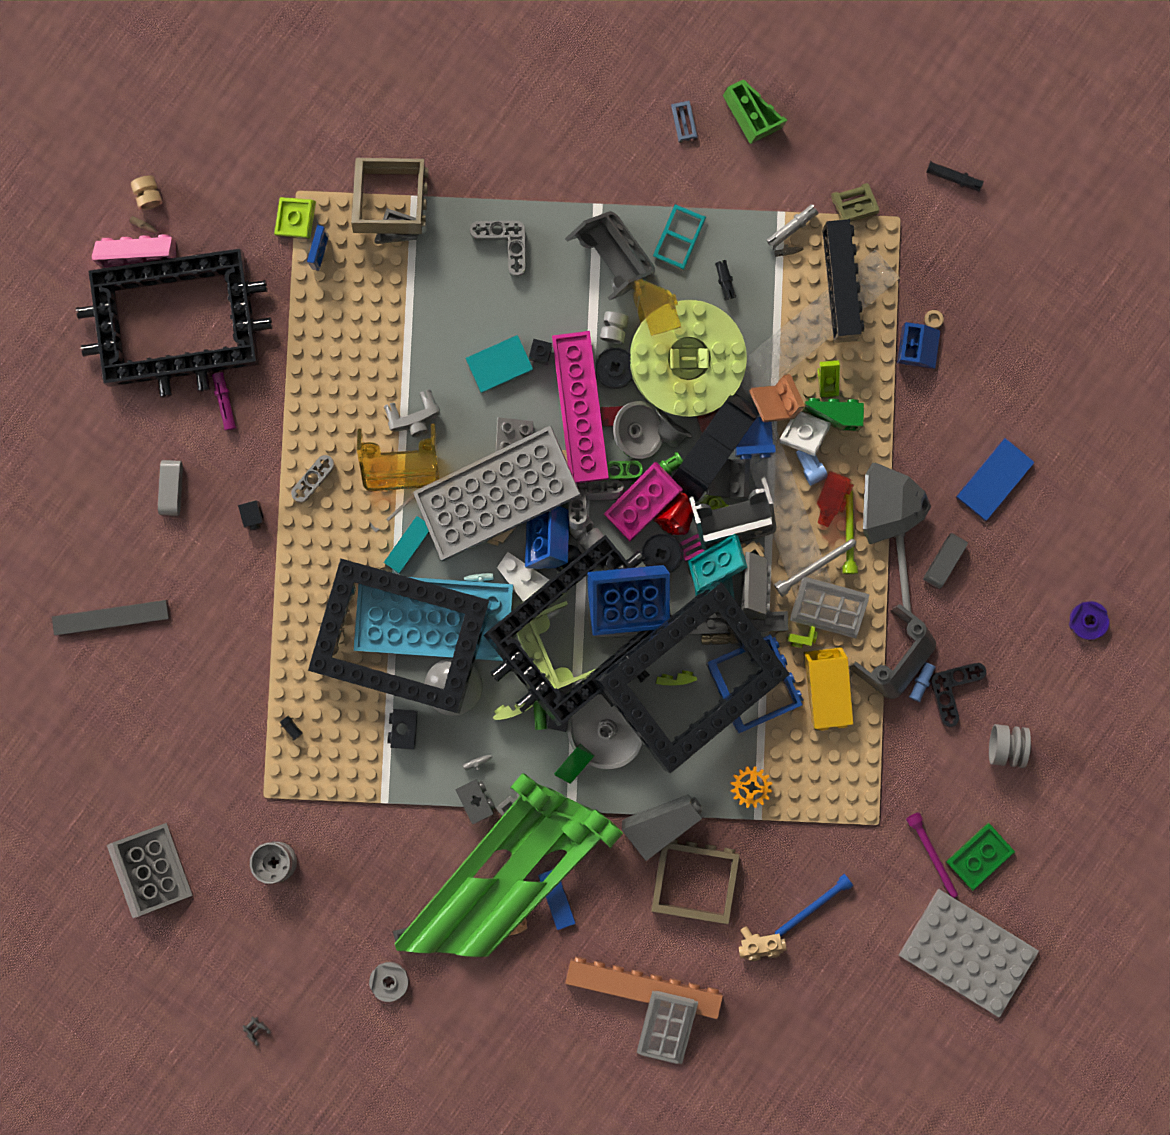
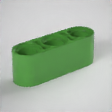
[607,461,643,481]

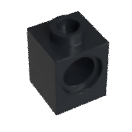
[529,339,552,365]
[238,500,265,531]

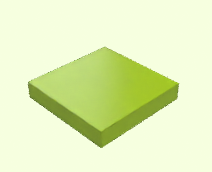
[274,197,316,239]

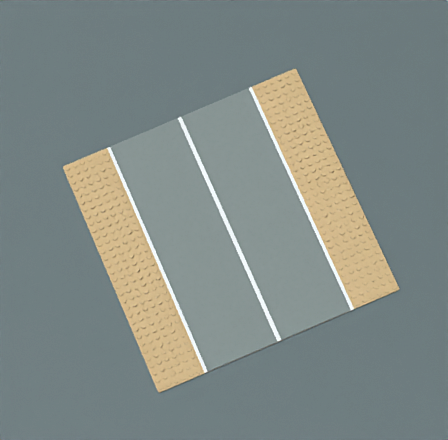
[264,191,900,825]

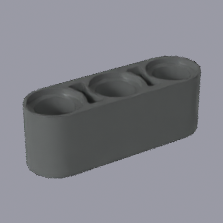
[923,532,968,590]

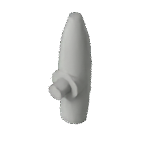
[463,755,492,771]

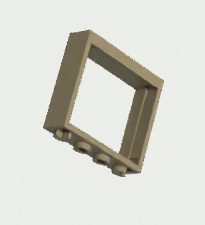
[351,158,429,234]
[651,839,739,924]

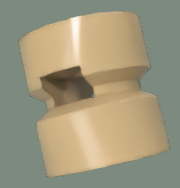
[130,176,163,210]

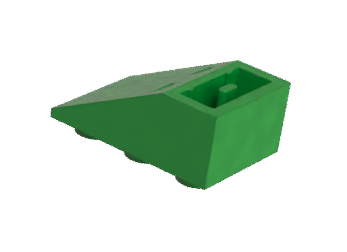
[802,398,864,431]

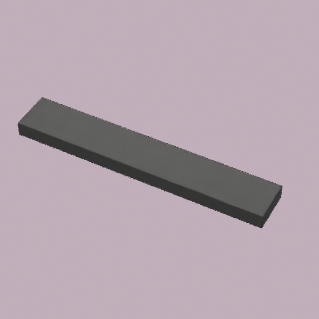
[52,600,170,636]

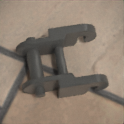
[242,1016,271,1046]

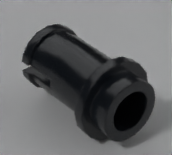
[279,715,303,741]

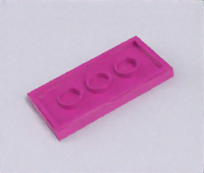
[604,462,683,541]

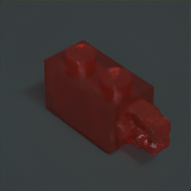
[817,471,854,527]

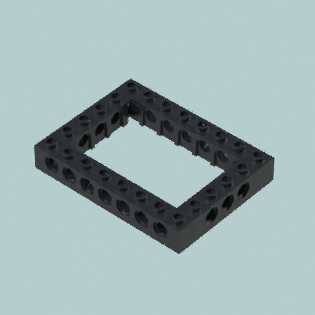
[308,558,492,714]
[595,581,790,774]

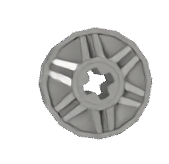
[989,724,1031,768]
[250,842,297,884]

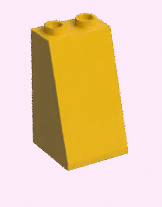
[804,647,853,731]

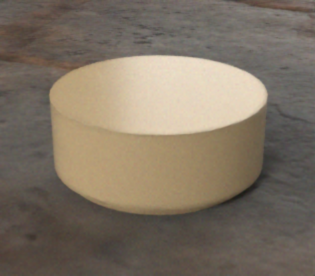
[924,310,944,329]

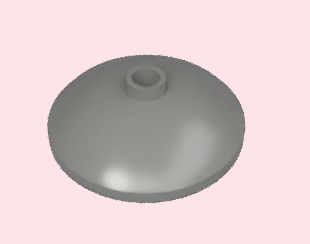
[613,401,663,459]
[424,658,482,716]

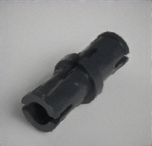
[715,260,736,300]

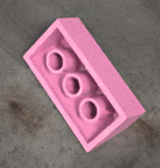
[92,235,176,268]

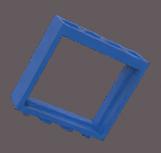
[706,634,803,734]

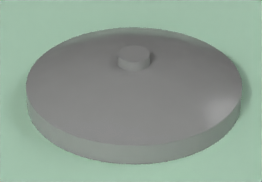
[567,694,643,769]

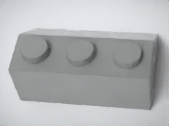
[741,552,771,620]

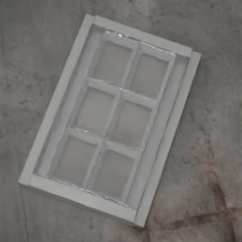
[790,576,869,638]
[637,991,698,1064]

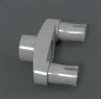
[384,389,440,437]

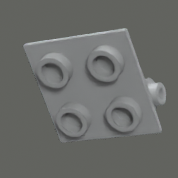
[495,417,533,452]

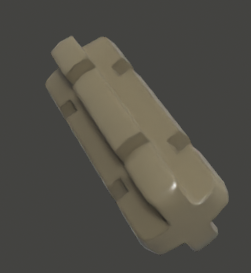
[701,634,739,645]

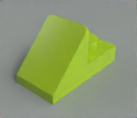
[817,360,840,397]

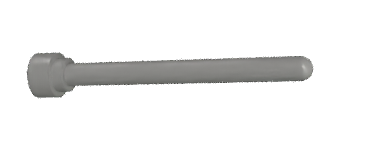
[894,532,911,612]
[774,539,856,597]

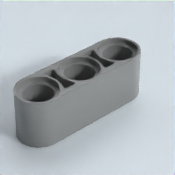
[158,460,183,516]

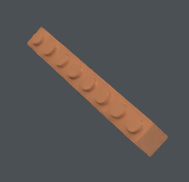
[565,956,723,1019]

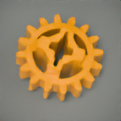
[730,766,772,808]

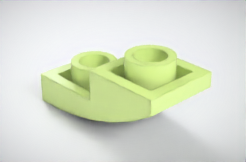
[493,703,533,720]

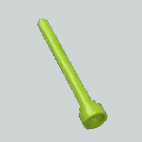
[842,482,858,574]

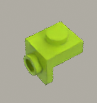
[787,626,818,648]

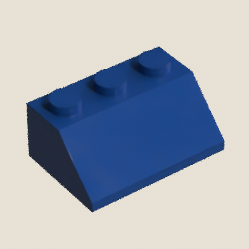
[525,506,569,569]

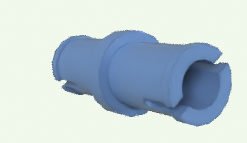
[909,662,936,702]

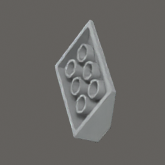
[107,823,192,918]

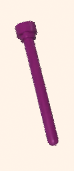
[906,812,958,899]

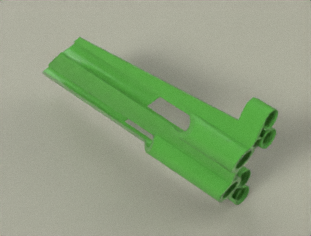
[394,773,623,957]

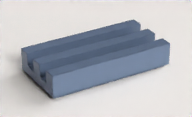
[671,101,697,142]

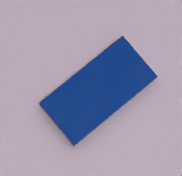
[956,438,1034,521]

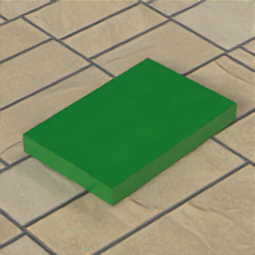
[946,823,1015,891]

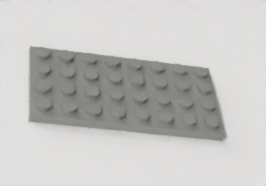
[413,426,581,562]

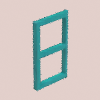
[653,204,706,270]

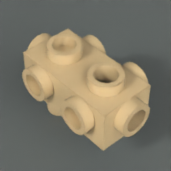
[739,926,787,961]

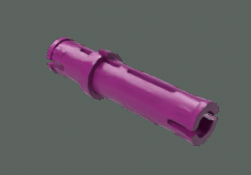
[211,372,237,431]

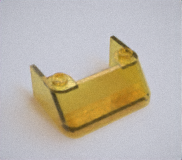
[632,279,681,336]
[357,424,440,491]

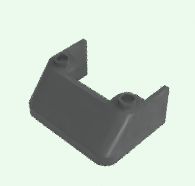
[565,211,655,301]
[689,478,777,550]
[848,604,936,699]

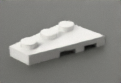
[497,552,549,602]

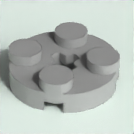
[369,962,409,1002]

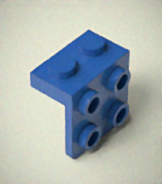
[735,417,776,460]

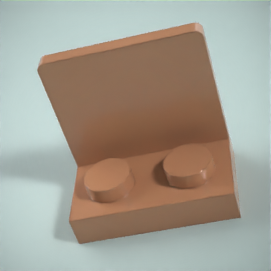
[749,374,805,422]

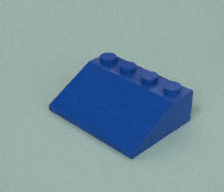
[588,565,670,636]

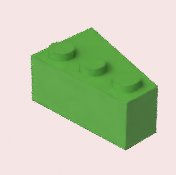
[723,79,787,144]

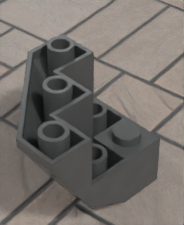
[863,463,931,544]

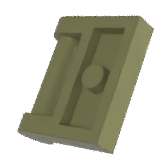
[831,183,879,222]

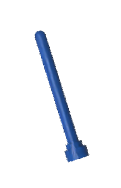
[775,873,854,937]

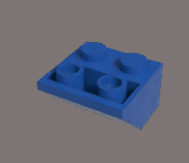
[897,322,940,369]

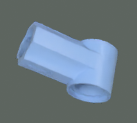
[795,450,828,486]

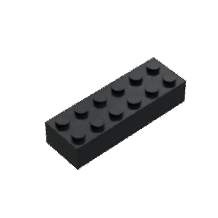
[822,219,864,343]

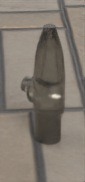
[774,244,804,257]

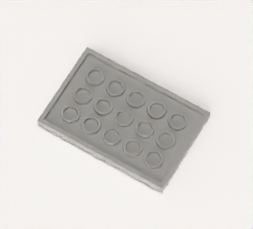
[899,889,1039,1017]

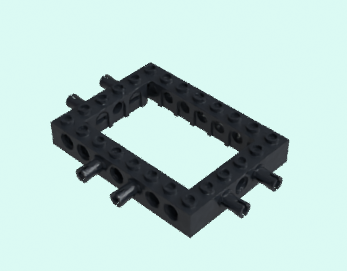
[76,249,273,397]
[483,535,671,726]

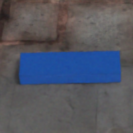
[538,869,576,930]

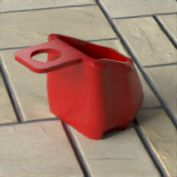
[653,492,693,535]

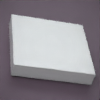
[780,412,831,456]

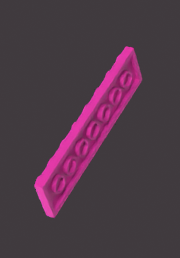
[552,331,609,484]

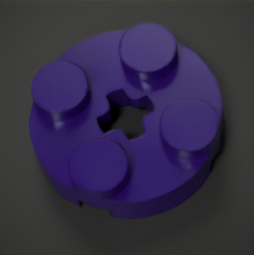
[1069,601,1110,640]

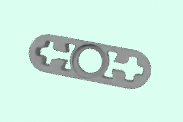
[291,455,335,503]

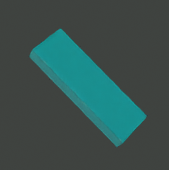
[383,516,429,574]

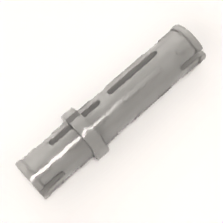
[766,204,819,250]

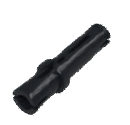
[926,161,984,192]

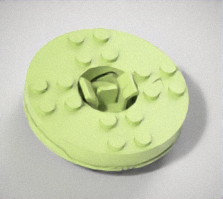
[630,300,747,417]

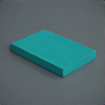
[465,335,533,393]
[688,533,748,594]

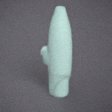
[464,573,494,582]

